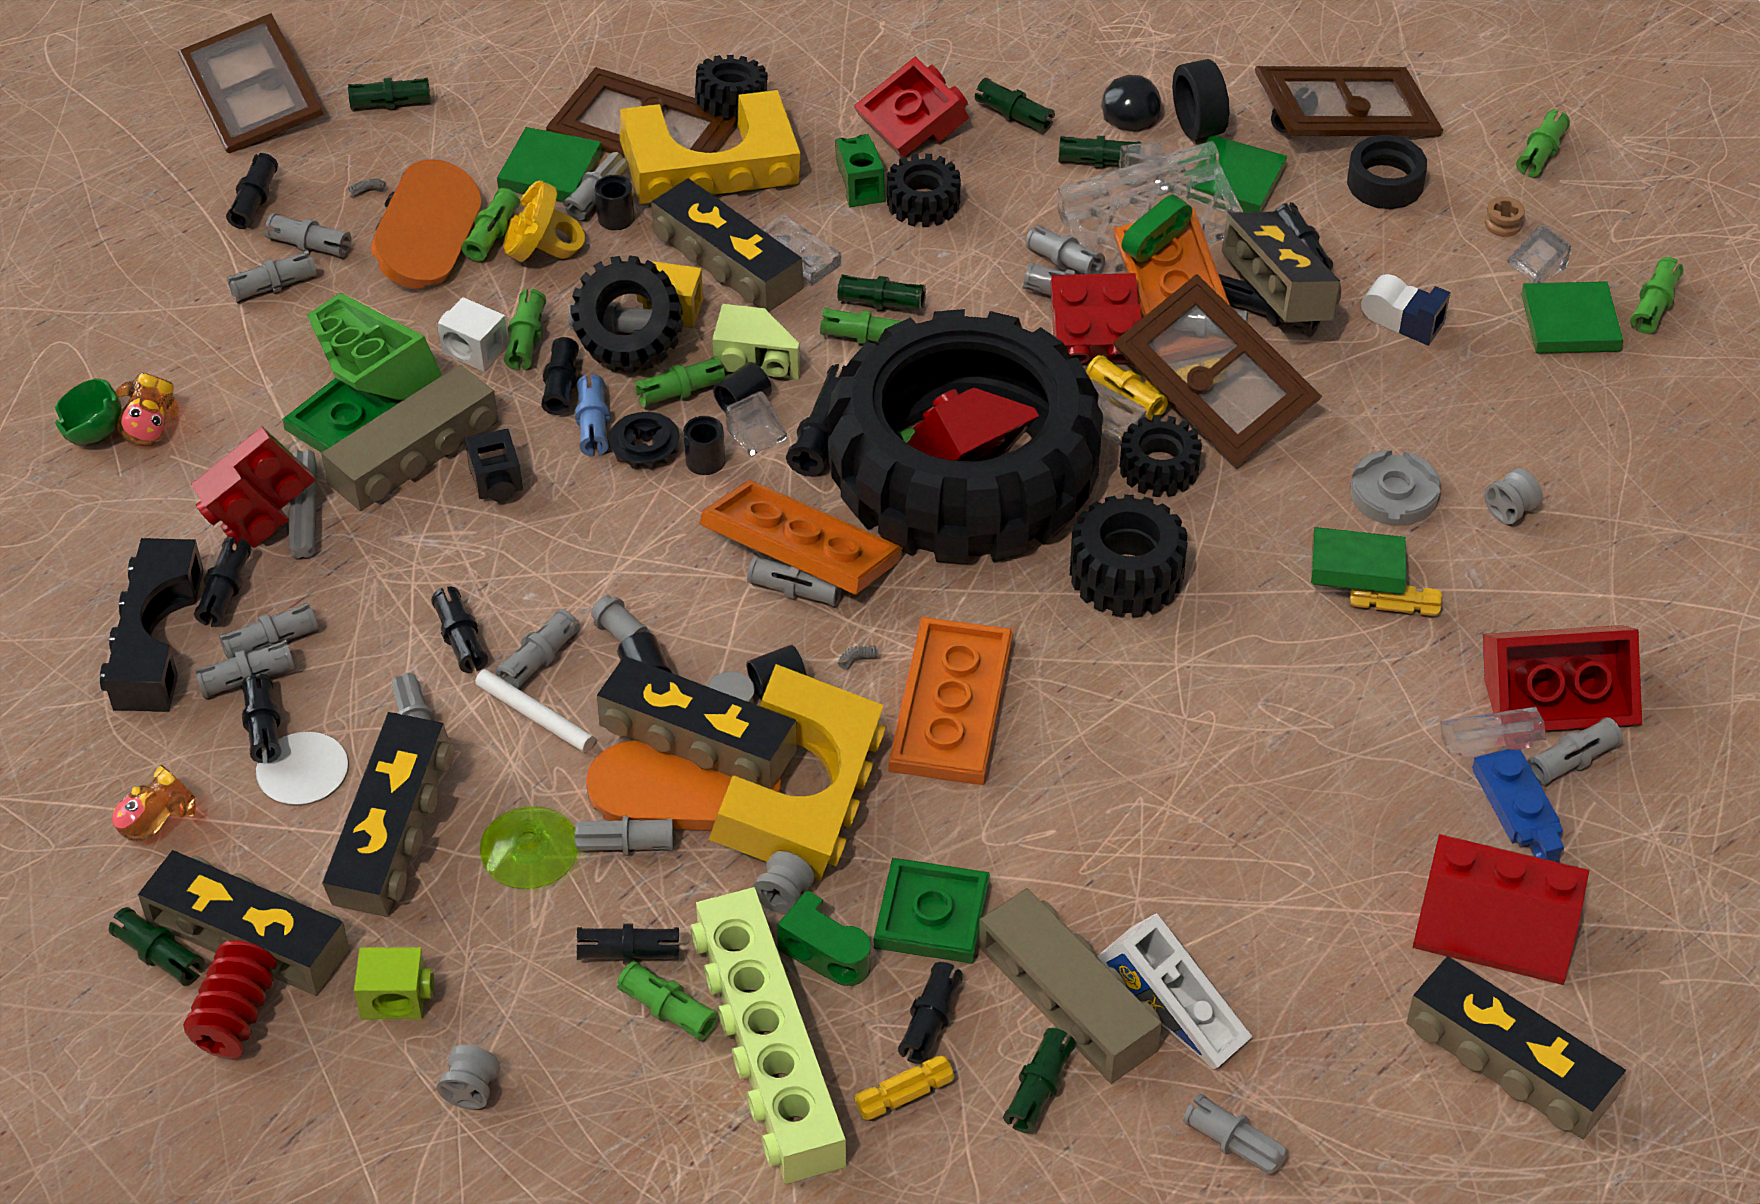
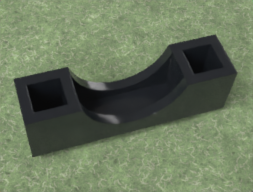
[100,538,204,712]

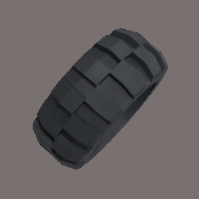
[827,309,1103,565]

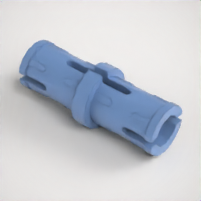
[575,374,610,456]

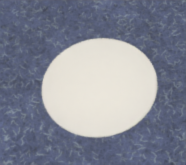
[256,732,348,805]

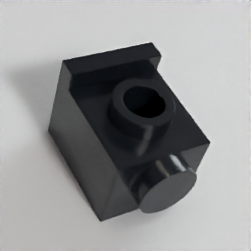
[465,428,523,501]

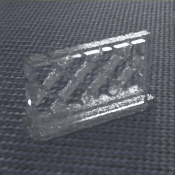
[1058,141,1243,274]

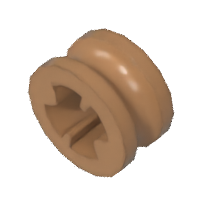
[1485,197,1525,237]

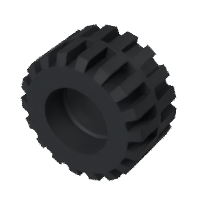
[570,255,683,373]
[1070,494,1188,617]

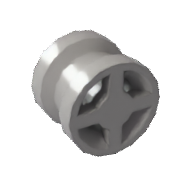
[1484,468,1543,524]
[752,851,815,914]
[437,1045,501,1109]

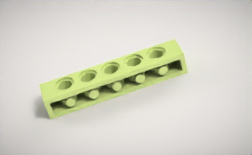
[690,887,846,1184]

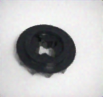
[609,412,680,469]

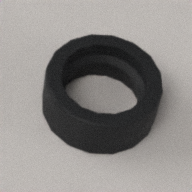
[1172,59,1230,140]
[1347,135,1427,209]

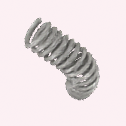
[348,178,386,197]
[838,645,878,669]

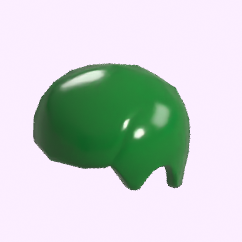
[55,378,123,445]

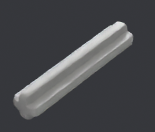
[288,449,317,559]

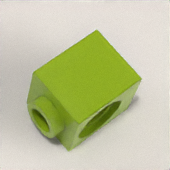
[354,947,434,1019]

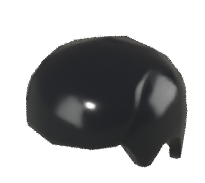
[1101,75,1162,131]

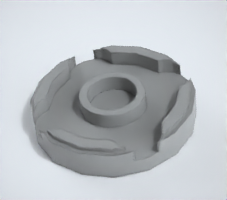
[1350,450,1440,525]

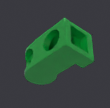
[835,134,885,208]
[777,890,871,986]

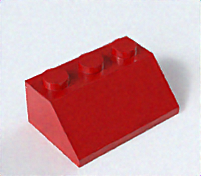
[907,387,1039,461]
[1482,625,1642,734]
[1412,834,1590,985]

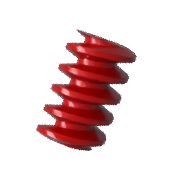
[183,940,277,1059]

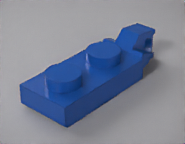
[1472,746,1564,863]

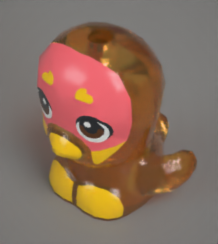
[116,373,179,447]
[112,765,196,842]

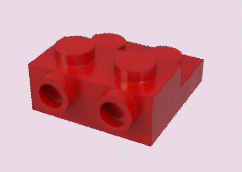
[854,56,969,158]
[1050,273,1141,363]
[191,426,316,548]

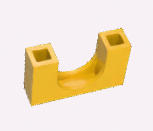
[620,90,800,204]
[708,664,886,882]

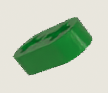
[1121,194,1193,262]

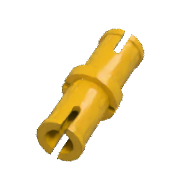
[1086,355,1168,420]

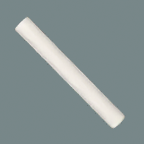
[475,669,595,753]

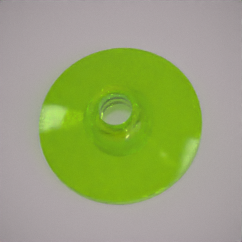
[480,806,578,889]

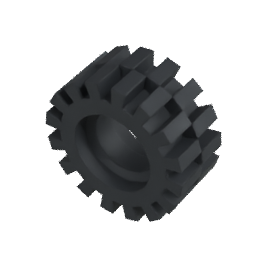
[695,55,768,119]
[887,153,961,227]
[1119,415,1202,497]

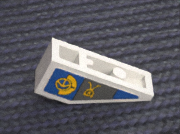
[1097,913,1252,1069]

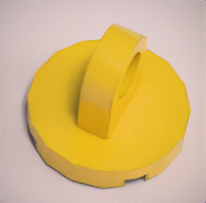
[503,180,585,262]

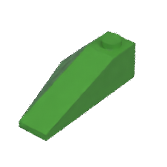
[307,293,442,400]

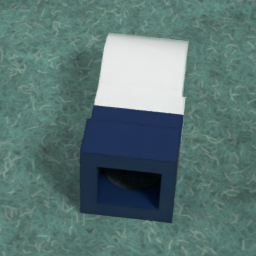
[1361,274,1451,346]

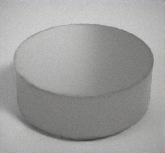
[707,671,755,704]

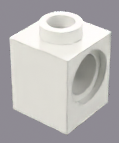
[438,297,509,372]

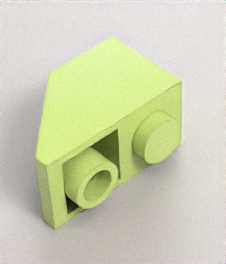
[712,304,800,380]

